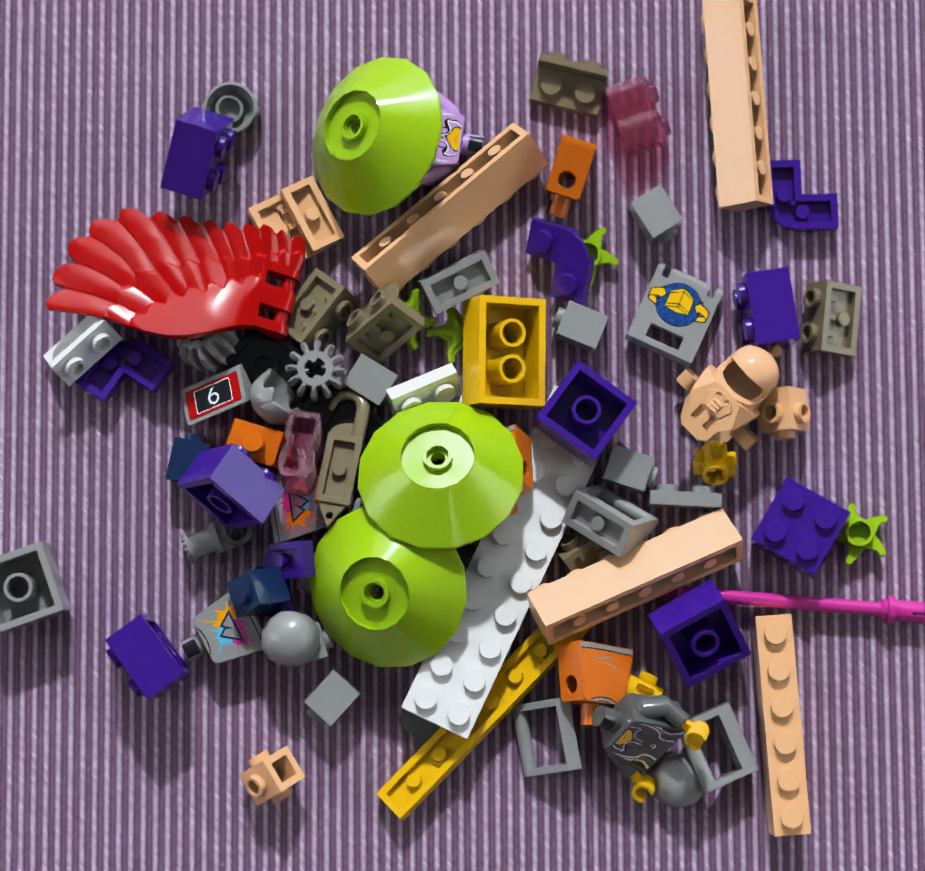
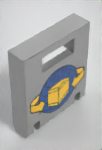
[625,262,724,368]

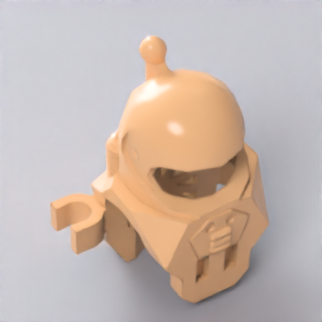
[675,345,782,451]

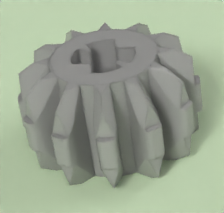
[176,330,239,373]
[285,340,347,402]

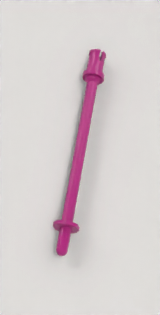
[657,586,925,624]

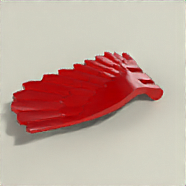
[46,209,306,340]

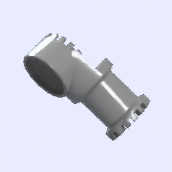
[180,520,254,564]

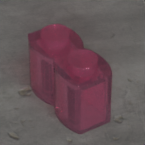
[603,75,671,159]
[278,410,324,497]

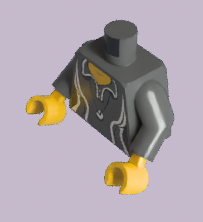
[592,693,709,803]

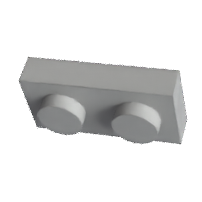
[647,484,722,510]

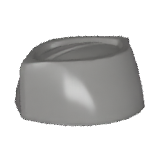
[201,82,261,133]

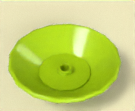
[312,57,443,216]
[358,402,524,549]
[310,506,467,667]

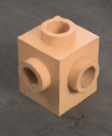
[756,386,811,441]
[239,746,305,806]

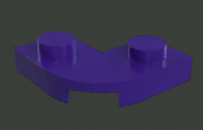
[766,160,839,232]
[525,218,594,305]
[75,339,176,405]
[255,540,315,616]

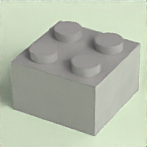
[0,541,71,634]

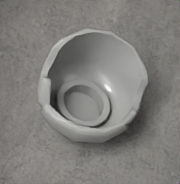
[249,368,299,426]
[261,611,320,666]
[649,752,704,807]

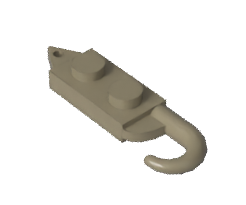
[314,390,370,528]

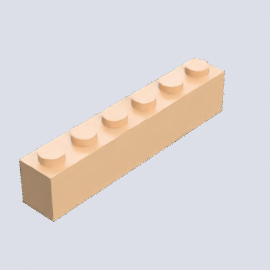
[701,0,774,212]
[351,123,549,292]
[527,508,743,645]
[750,614,811,837]

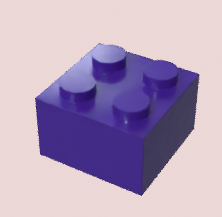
[160,107,236,200]
[732,267,800,351]
[533,360,637,467]
[177,444,285,530]
[751,477,851,580]
[647,579,752,688]
[105,614,193,700]

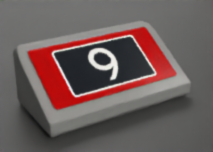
[181,363,252,426]

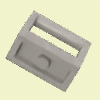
[417,250,501,315]
[562,484,658,557]
[512,697,582,777]
[680,702,759,793]

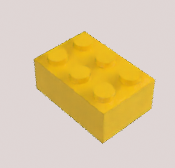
[462,295,546,410]

